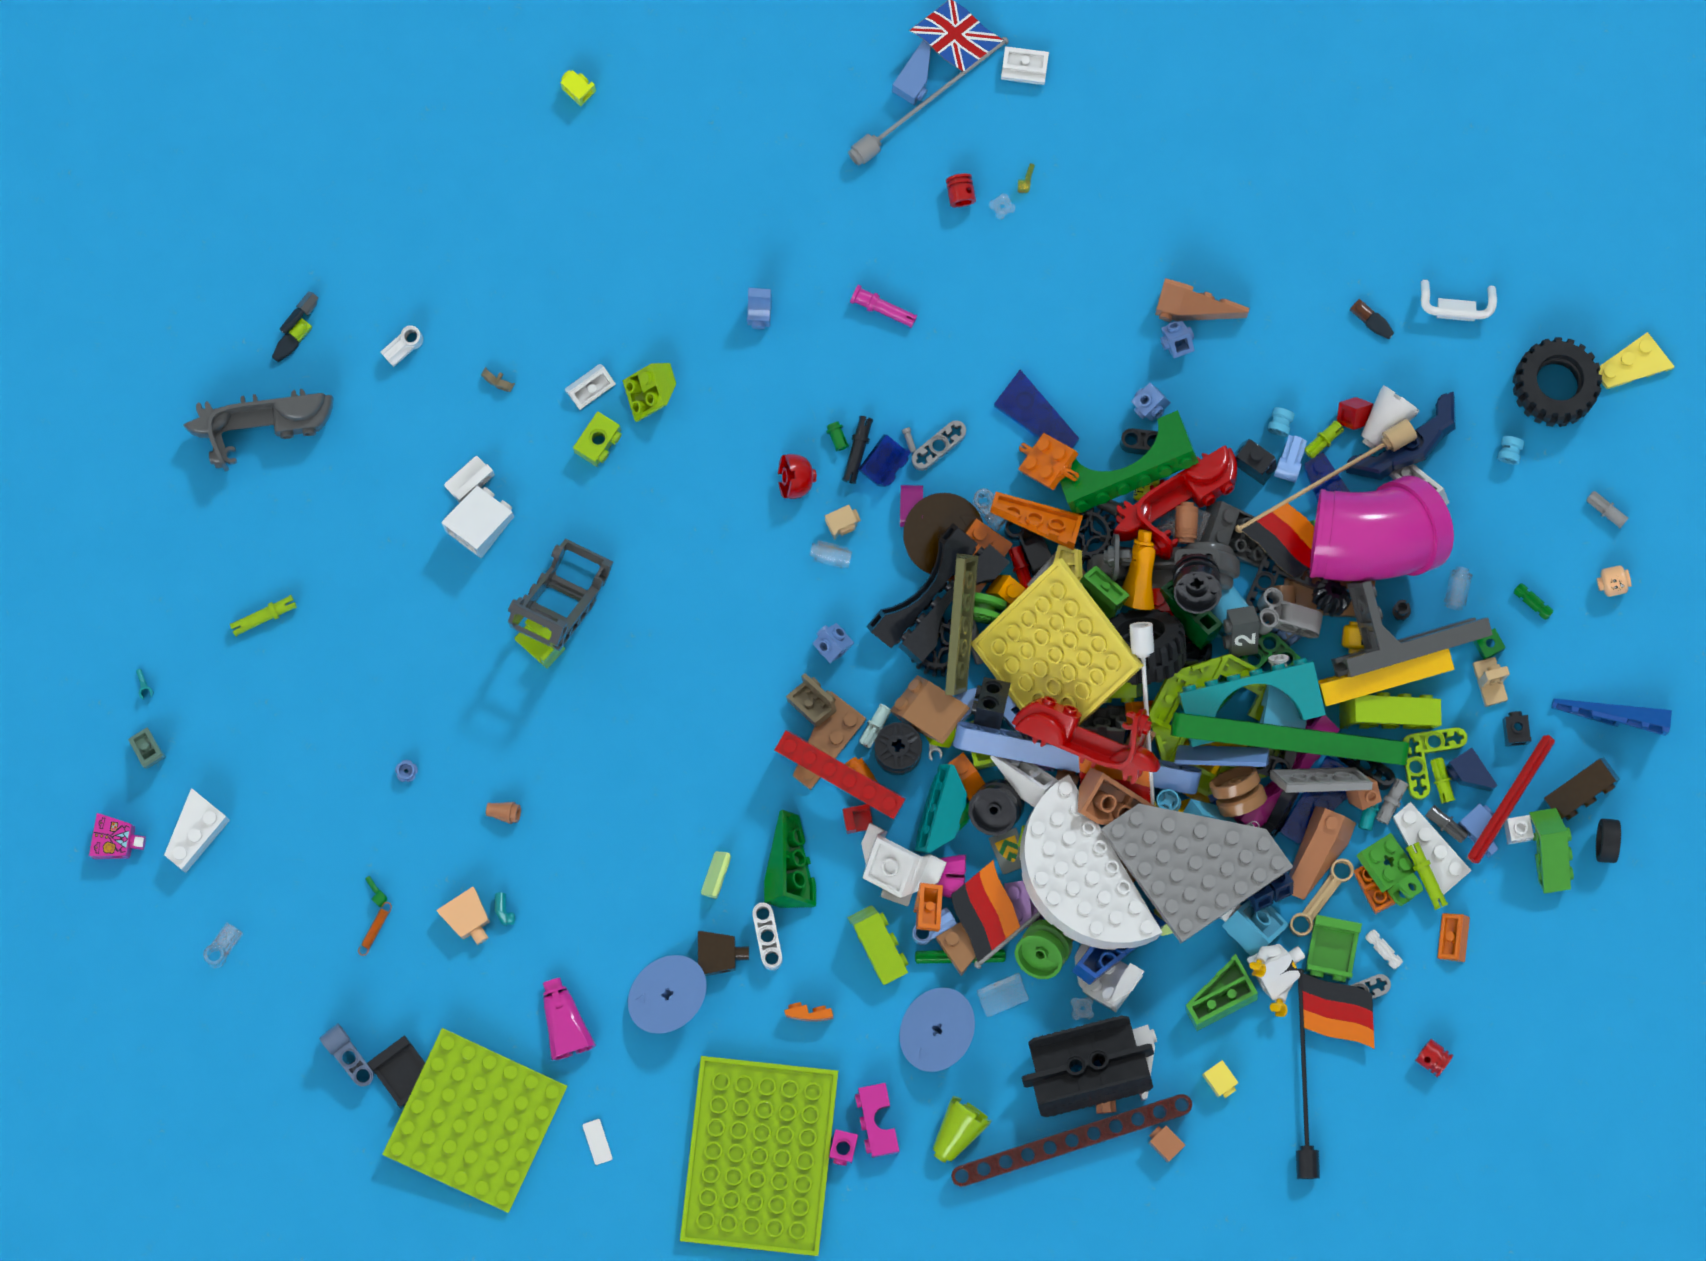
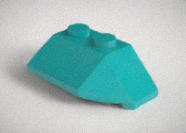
[915,764,967,853]

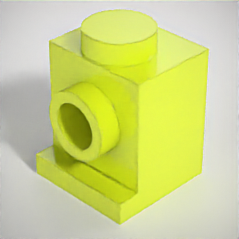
[560,70,596,106]

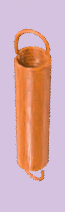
[358,902,392,956]

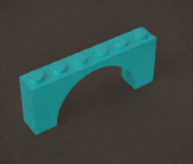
[1177,658,1326,747]

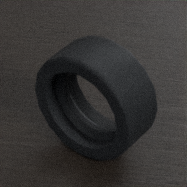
[1596,819,1621,863]

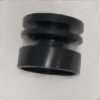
[1173,554,1222,614]
[875,722,922,775]

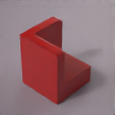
[1337,397,1373,430]
[842,804,873,834]

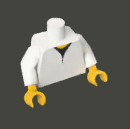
[1247,944,1305,1017]

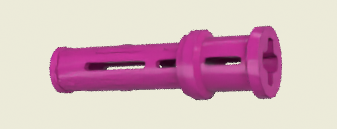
[850,285,918,328]

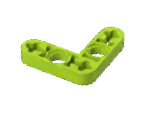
[1402,728,1467,800]

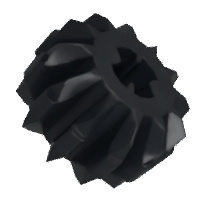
[1312,579,1351,617]

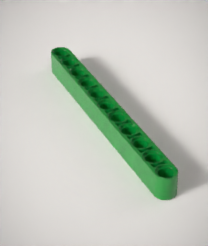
[1170,712,1410,765]

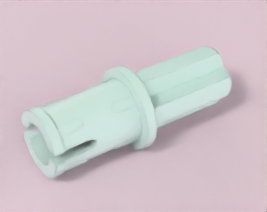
[859,704,892,748]

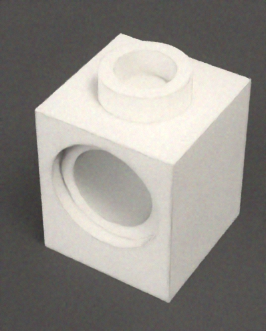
[1504,815,1534,845]

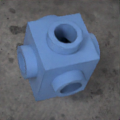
[1160,320,1195,358]
[1131,383,1171,421]
[812,623,854,663]

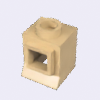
[825,505,861,540]

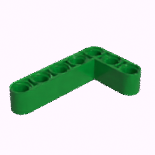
[1217,633,1301,713]

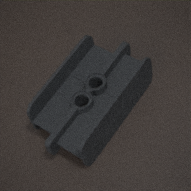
[1021,1015,1154,1117]

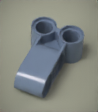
[319,1023,374,1086]

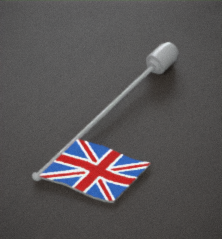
[848,0,1009,166]

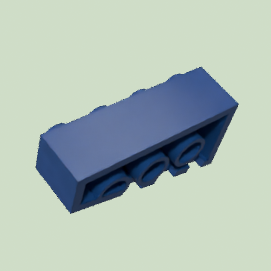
[1072,911,1166,985]

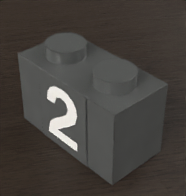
[1223,606,1259,657]

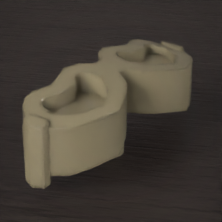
[481,367,515,392]

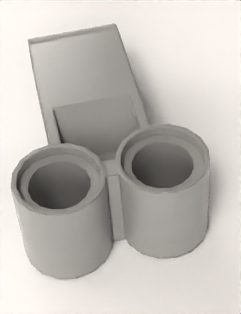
[1257,587,1323,638]

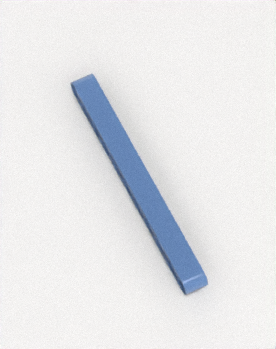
[953,722,1202,794]

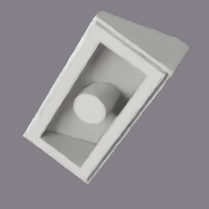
[565,364,616,410]

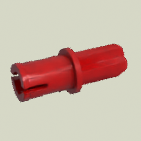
[1008,546,1031,589]

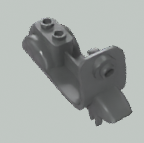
[183,389,334,472]
[1087,534,1240,590]

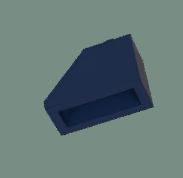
[1446,748,1498,791]

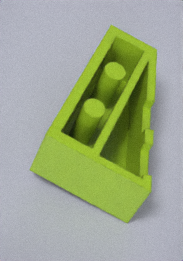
[847,905,909,985]

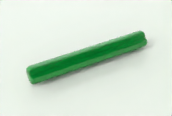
[915,949,1006,964]

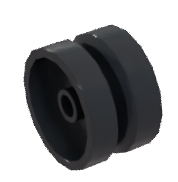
[968,779,1025,836]

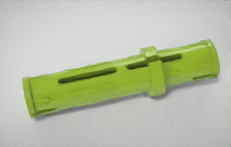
[230,595,297,637]
[1406,842,1448,910]

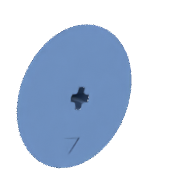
[628,955,706,1033]
[900,988,975,1072]

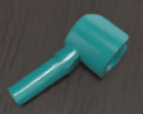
[136,669,154,700]

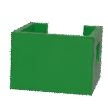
[1473,628,1506,660]

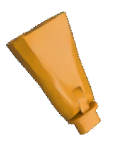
[1122,530,1155,610]

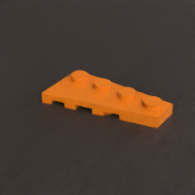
[990,492,1083,550]

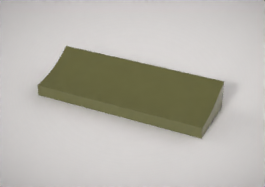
[945,554,978,696]

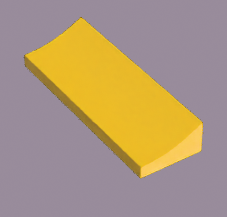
[1318,648,1455,706]

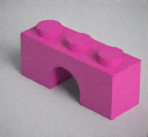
[855,1083,899,1158]

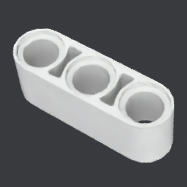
[753,903,782,970]

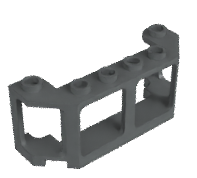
[508,538,613,651]

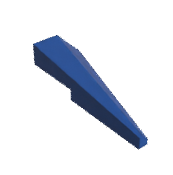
[1551,699,1672,736]

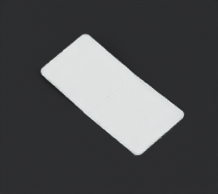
[582,1119,613,1165]

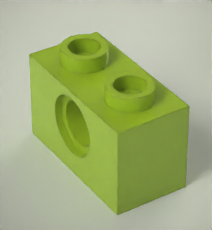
[573,411,622,467]

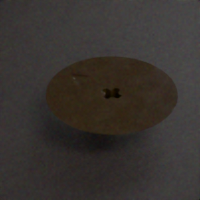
[903,493,983,574]

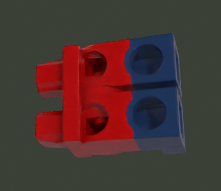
[1248,872,1294,912]

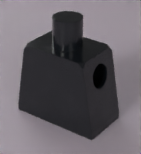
[1234,439,1277,486]

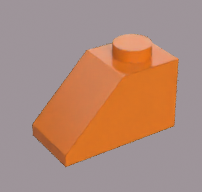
[948,752,985,802]

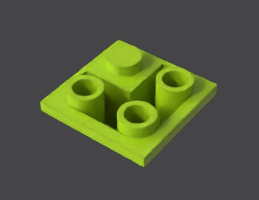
[622,363,676,422]

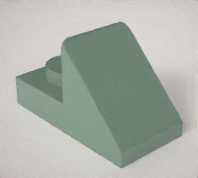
[128,727,166,769]

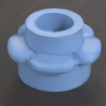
[395,760,418,782]

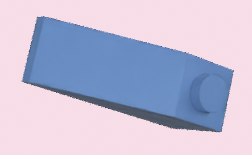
[892,40,931,105]

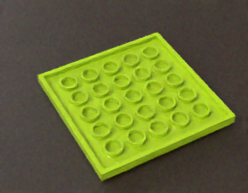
[382,1028,567,1213]

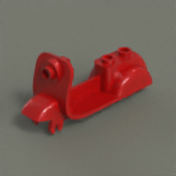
[1114,445,1237,560]
[1012,696,1161,784]

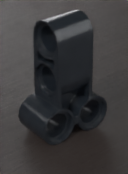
[1004,521,1051,577]

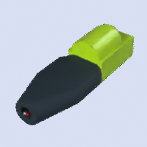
[272,318,312,362]

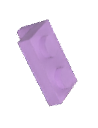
[1004,881,1044,927]

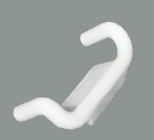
[1421,280,1497,321]

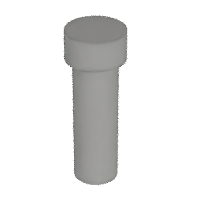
[902,427,916,453]

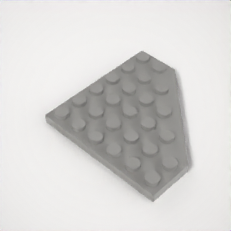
[1100,804,1293,943]

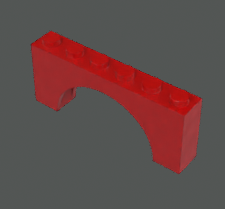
[774,730,907,819]

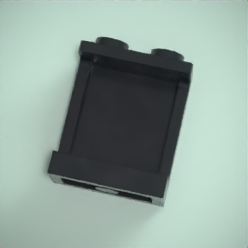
[367,1035,425,1109]

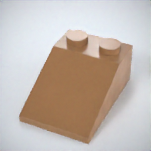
[890,675,970,744]

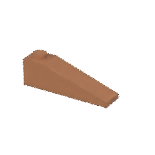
[1155,278,1250,322]
[1078,767,1156,825]
[1289,806,1356,900]

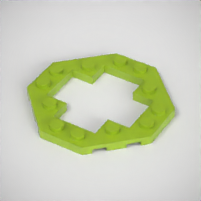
[1149,654,1280,796]

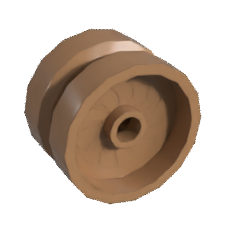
[1209,766,1267,817]

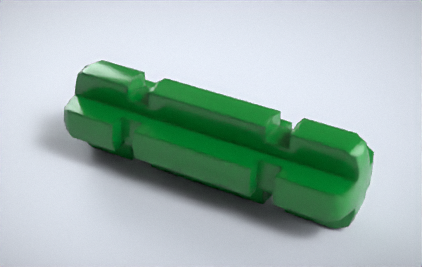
[1514,583,1553,620]

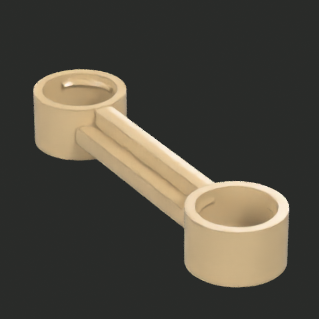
[1289,859,1354,937]

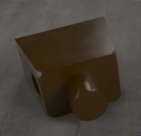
[698,931,749,976]

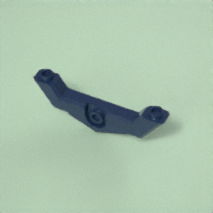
[1346,392,1456,480]

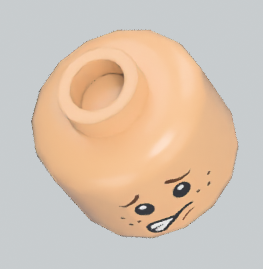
[1597,566,1632,597]

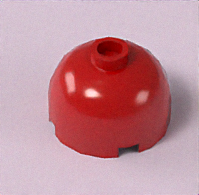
[778,454,817,499]

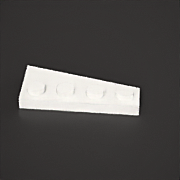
[1393,802,1472,900]

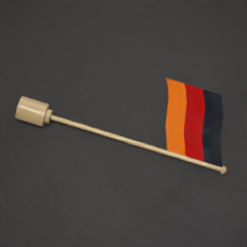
[1235,419,1417,577]

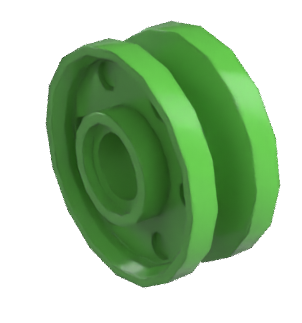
[973,592,1007,624]

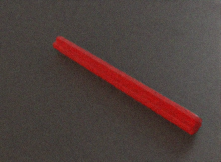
[1468,735,1555,863]

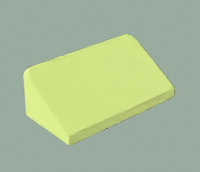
[701,851,731,899]

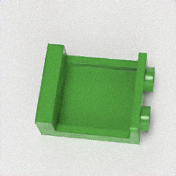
[1080,566,1129,619]
[1305,915,1362,983]

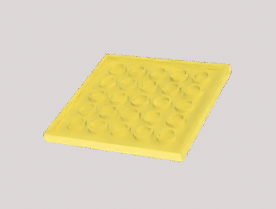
[971,558,1144,726]

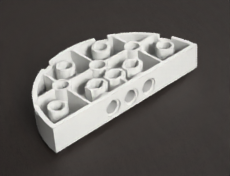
[1019,775,1162,950]

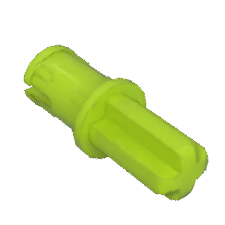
[1304,421,1344,458]
[1430,757,1455,804]

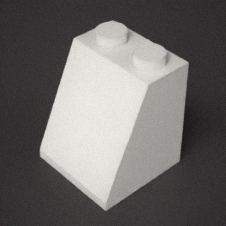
[441,486,514,558]

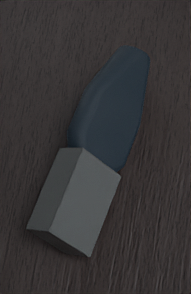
[280,291,318,334]

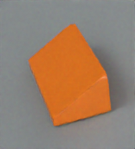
[1437,913,1470,962]

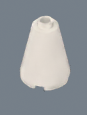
[1361,385,1419,449]

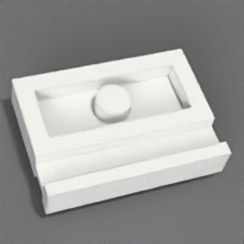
[1001,46,1049,85]

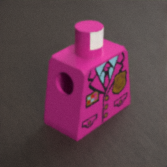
[89,813,146,859]

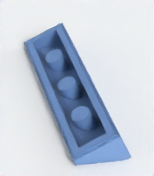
[1175,745,1269,767]

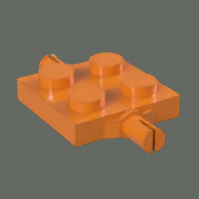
[1018,433,1079,490]

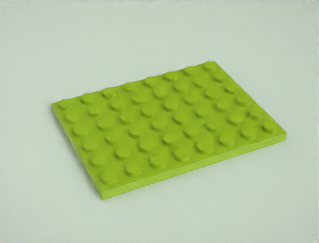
[680,1056,838,1256]

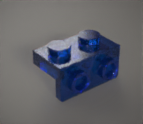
[858,434,911,487]

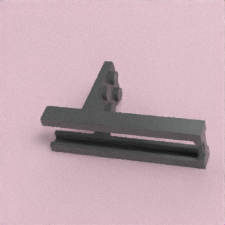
[1331,581,1493,677]

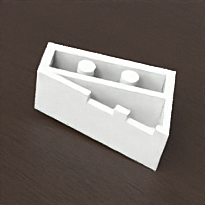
[164,788,230,873]

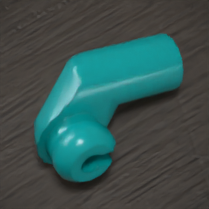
[495,892,515,926]

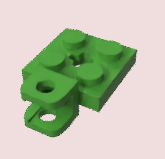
[1356,833,1423,906]

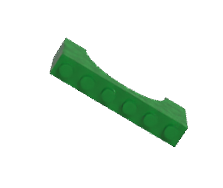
[1060,410,1199,514]

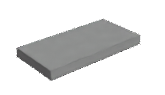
[1270,767,1373,793]

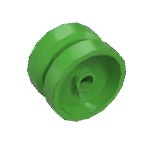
[1015,920,1073,979]

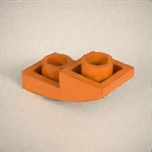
[1354,866,1395,914]
[784,1002,834,1021]

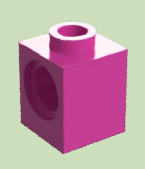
[829,1129,858,1166]

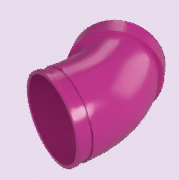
[1310,476,1454,581]

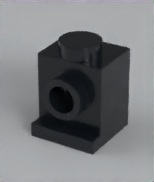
[1503,711,1532,747]

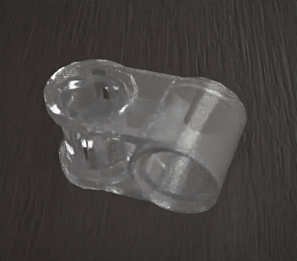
[972,488,1008,531]

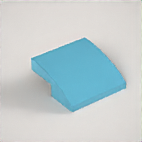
[1260,685,1307,729]

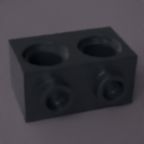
[971,677,1011,730]

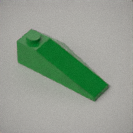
[764,810,816,908]

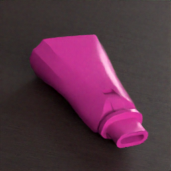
[936,855,966,898]
[543,978,596,1060]

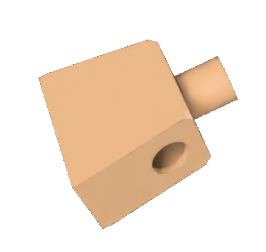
[437,887,490,945]

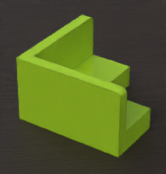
[515,619,565,669]

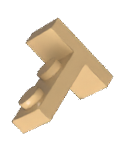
[1472,657,1510,707]

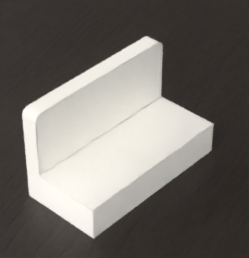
[444,456,495,503]

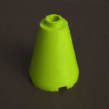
[933,1096,992,1163]

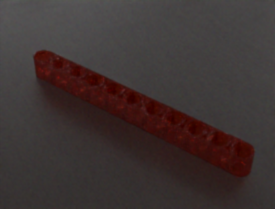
[951,1094,1192,1188]

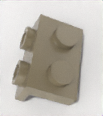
[786,673,837,728]

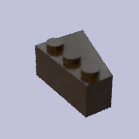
[1544,757,1620,821]

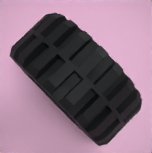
[1513,337,1602,427]
[1109,609,1187,685]

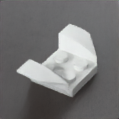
[861,823,947,898]
[1074,944,1144,1013]

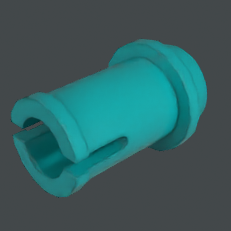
[1358,804,1379,831]

